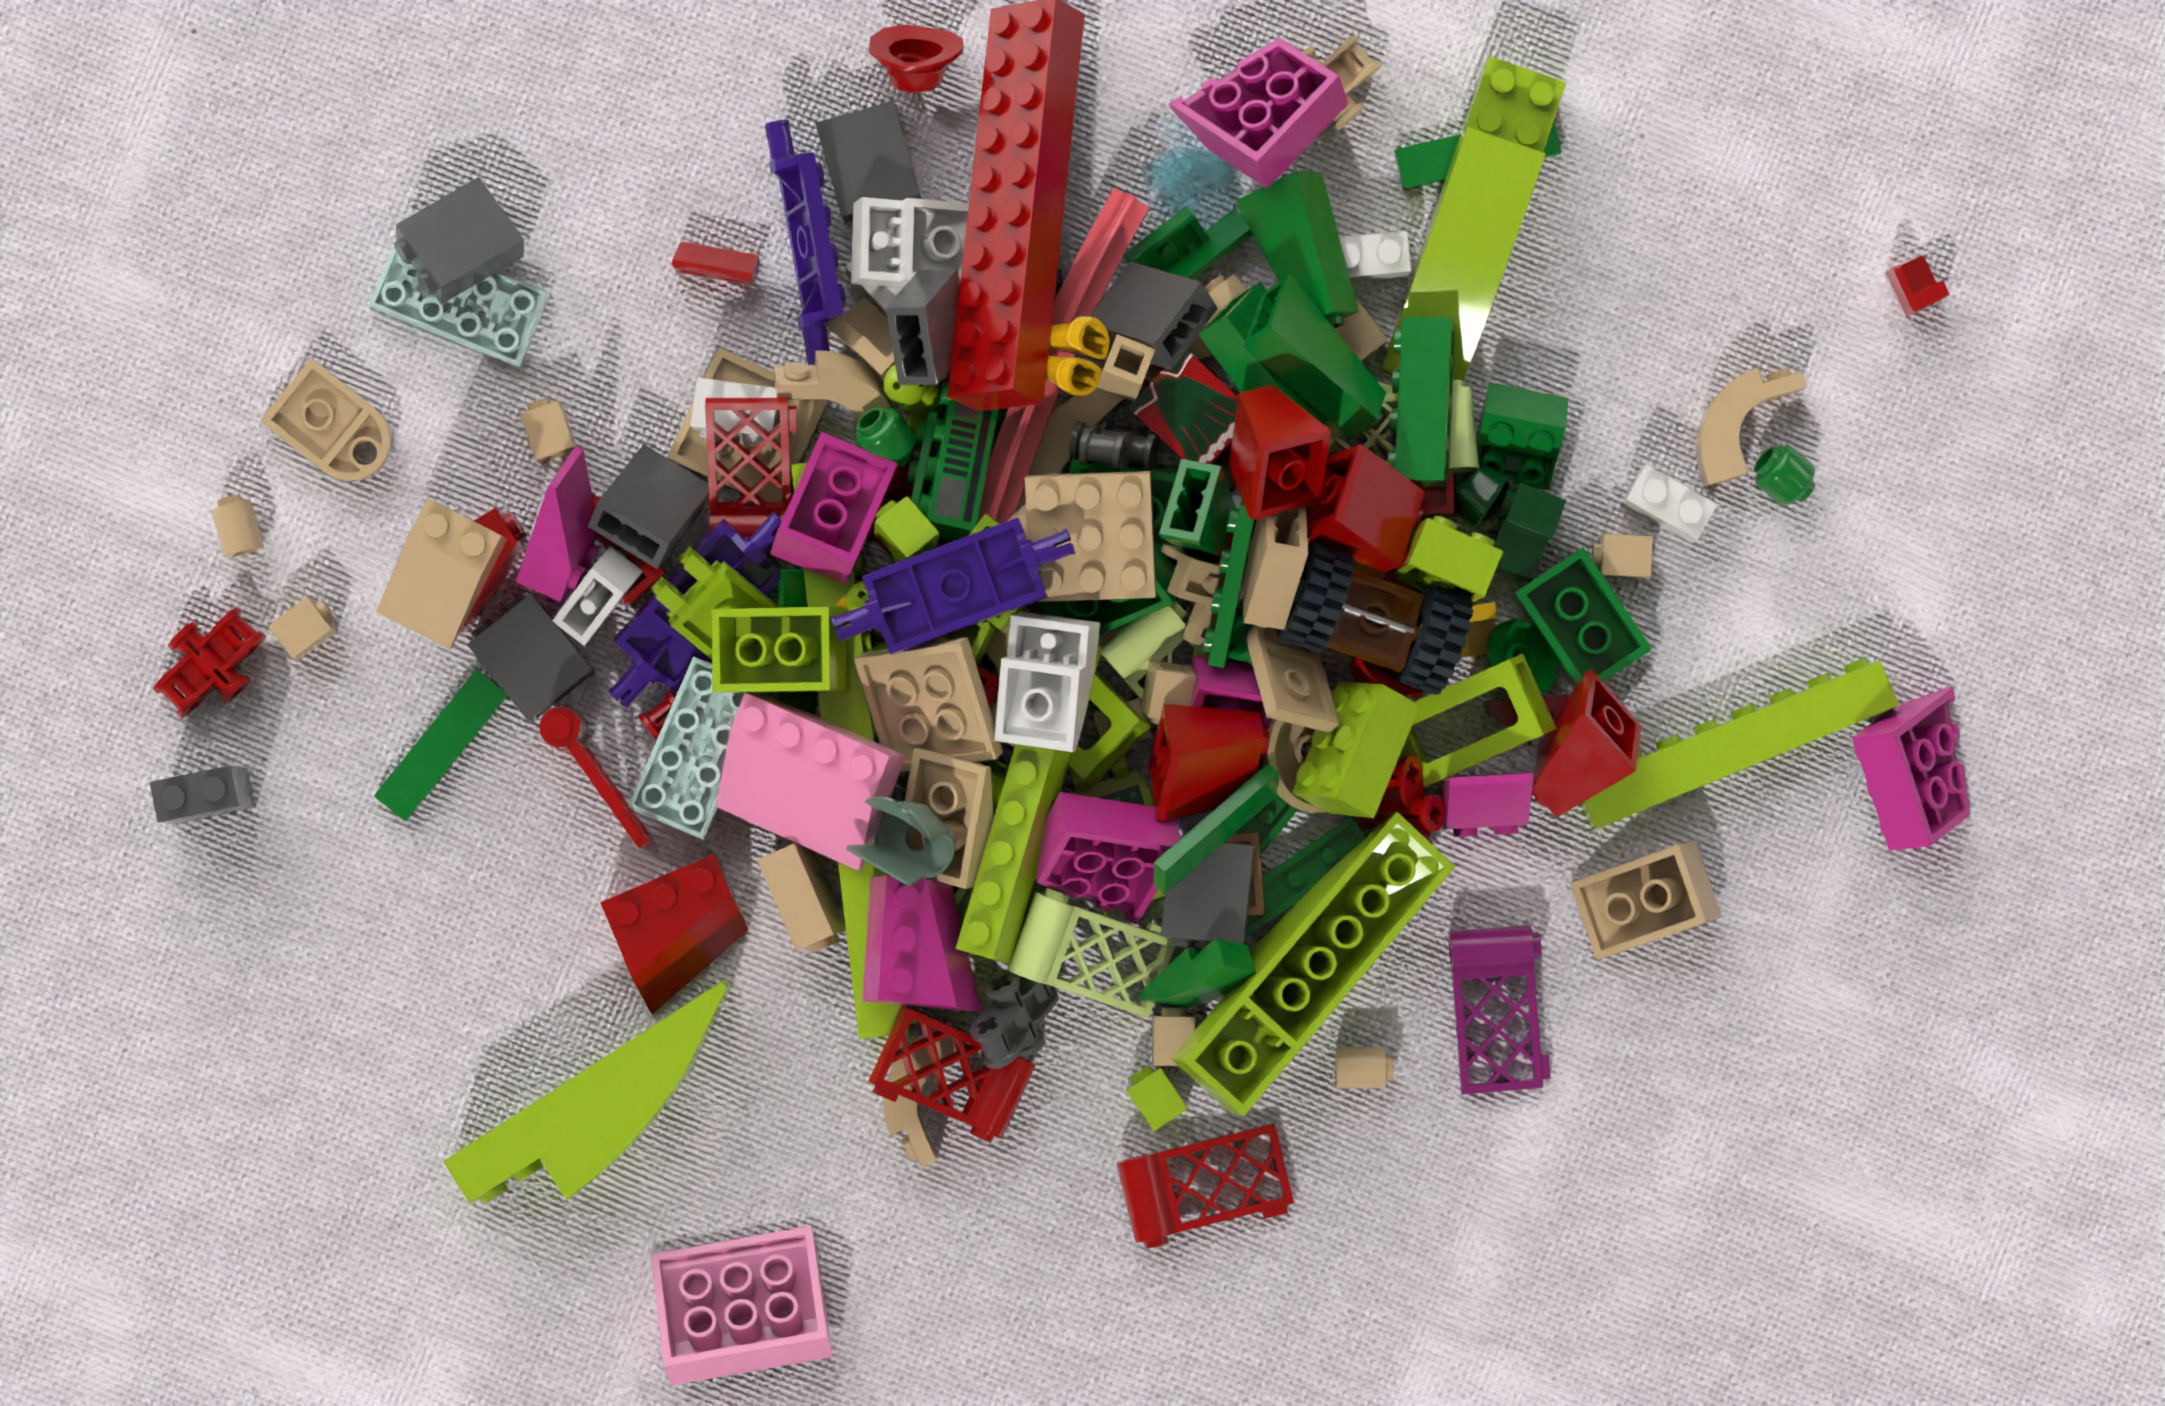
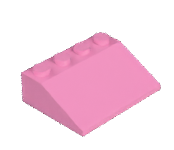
[716,692,906,871]
[650,1226,833,1386]

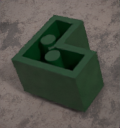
[1487,482,1566,582]

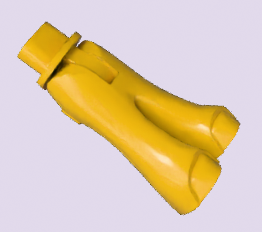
[1046,316,1110,396]

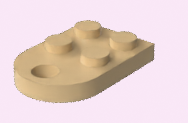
[260,358,392,482]
[1247,625,1339,733]

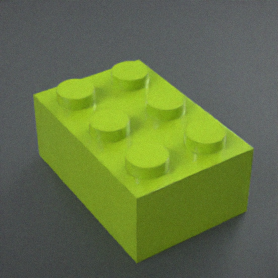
[1388,516,1503,602]
[711,607,847,693]
[1292,681,1420,818]

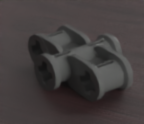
[1070,421,1159,471]
[970,971,1059,1069]

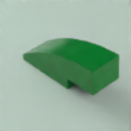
[1139,938,1256,1007]

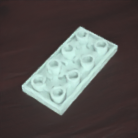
[369,246,551,368]
[628,656,768,840]

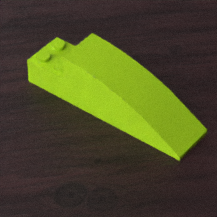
[1381,56,1567,381]
[1171,812,1456,1116]
[443,980,733,1205]

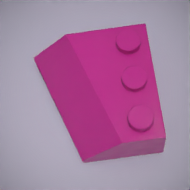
[1169,38,1349,189]
[1852,687,1970,851]
[1036,792,1180,925]
[862,875,982,1012]

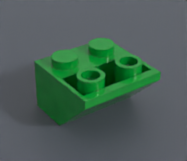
[1473,382,1569,490]

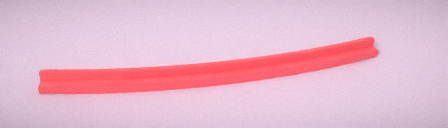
[975,187,1150,664]

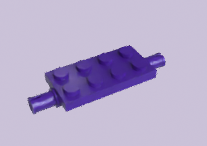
[764,120,846,365]
[608,511,782,708]
[831,517,1076,655]

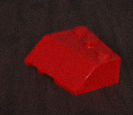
[600,854,749,1015]

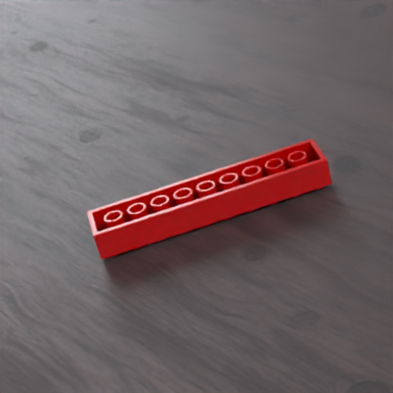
[947,0,1085,411]

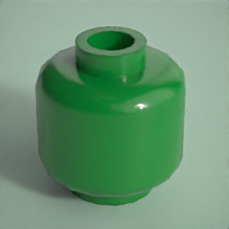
[855,407,916,467]
[1754,445,1815,505]

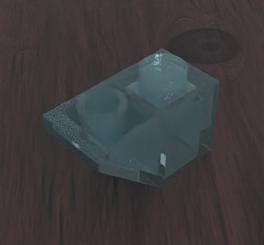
[1143,145,1237,214]

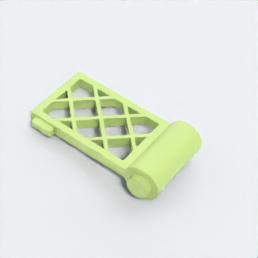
[1326,380,1479,474]
[1101,600,1210,701]
[1008,887,1175,1018]

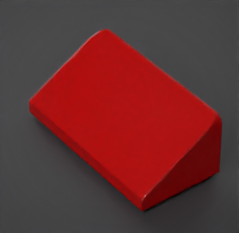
[672,242,759,286]

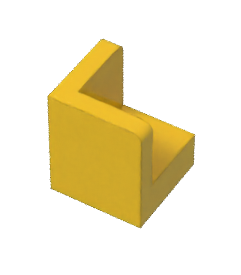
[1460,602,1497,659]

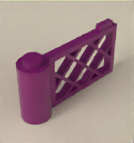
[1448,925,1551,1094]

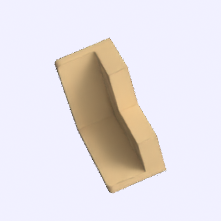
[827,297,895,382]
[1160,544,1243,646]

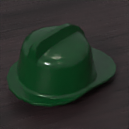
[1455,466,1516,536]

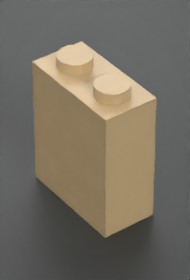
[1242,507,1308,630]
[757,843,846,954]

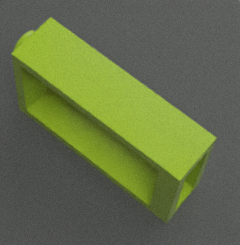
[1400,654,1557,787]
[990,663,1151,785]

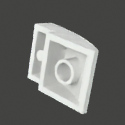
[851,197,969,287]
[994,612,1100,752]

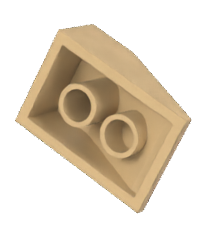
[376,498,507,650]
[905,748,994,889]
[1570,840,1722,960]

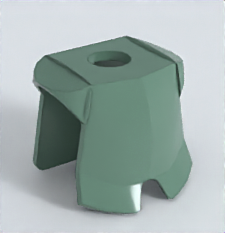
[846,797,956,886]

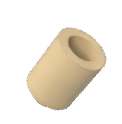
[211,494,264,558]
[1335,1047,1394,1089]

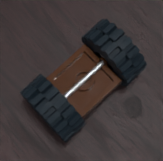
[1277,541,1473,695]

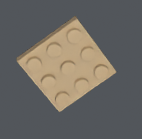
[667,347,830,502]
[1025,471,1156,602]
[854,637,1003,772]

